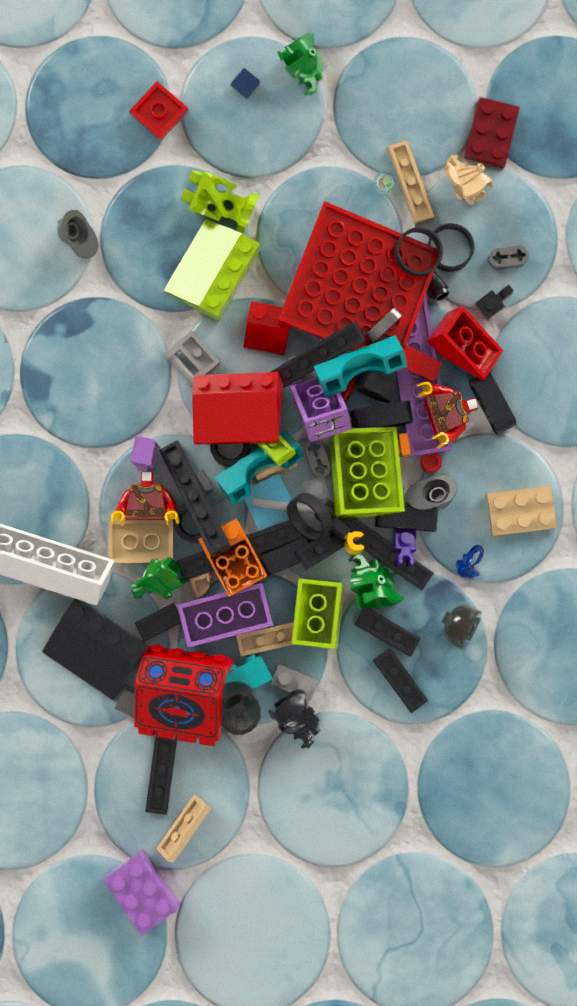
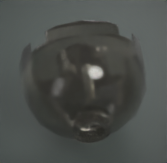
[442,605,482,650]
[221,690,261,735]

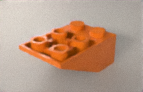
[198,518,267,597]

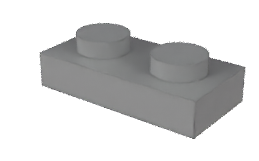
[271,664,319,701]

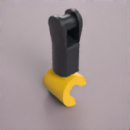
[314,505,365,555]

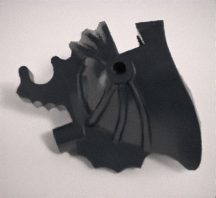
[268,689,321,749]

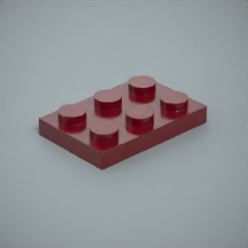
[464,97,520,168]

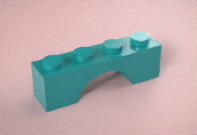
[314,336,408,397]
[215,430,304,506]
[224,654,273,689]

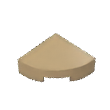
[189,572,211,600]

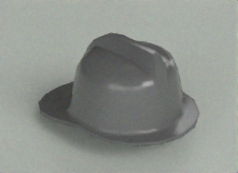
[57,210,98,259]
[406,475,457,510]

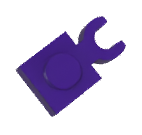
[393,528,416,567]

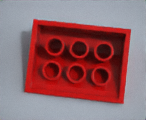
[192,372,283,445]

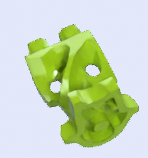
[180,170,259,234]

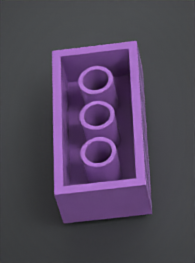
[177,583,273,647]

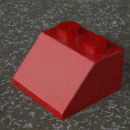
[243,301,291,356]

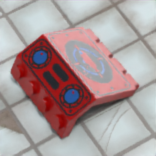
[134,645,233,747]

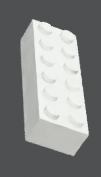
[0,524,115,605]

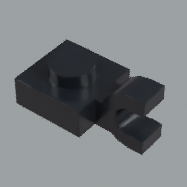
[475,284,514,320]

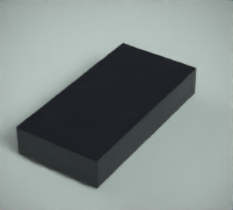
[135,603,181,642]

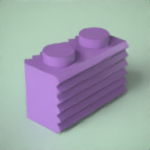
[130,436,160,472]

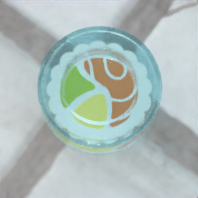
[374,171,396,194]

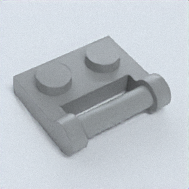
[163,330,220,388]

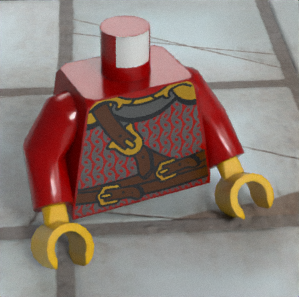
[417,382,478,449]
[111,472,179,526]

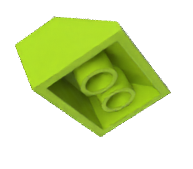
[292,579,345,649]

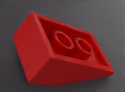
[427,305,504,380]

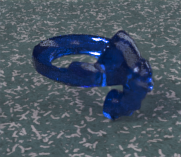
[456,545,484,578]

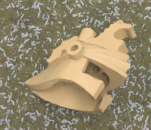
[443,154,494,205]

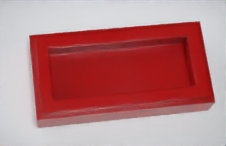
[402,345,442,383]

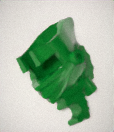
[278,33,324,96]
[348,553,404,609]
[131,557,185,599]

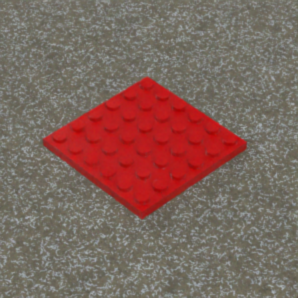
[277,201,437,352]

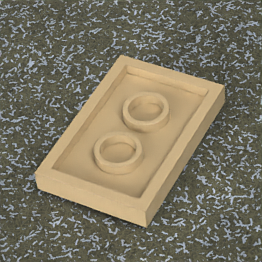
[486,486,557,536]
[108,520,174,563]

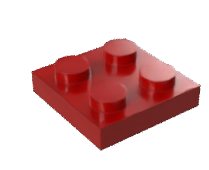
[129,81,189,141]

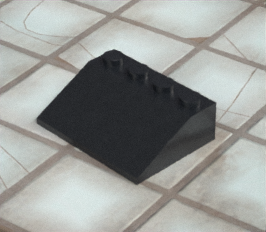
[42,598,150,700]

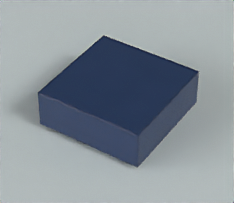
[231,68,260,98]

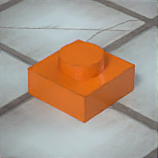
[398,433,411,458]

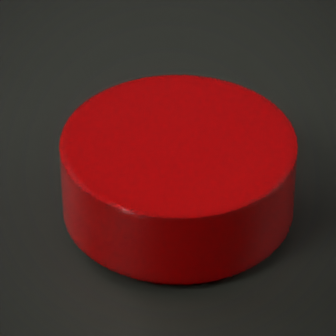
[420,453,442,473]

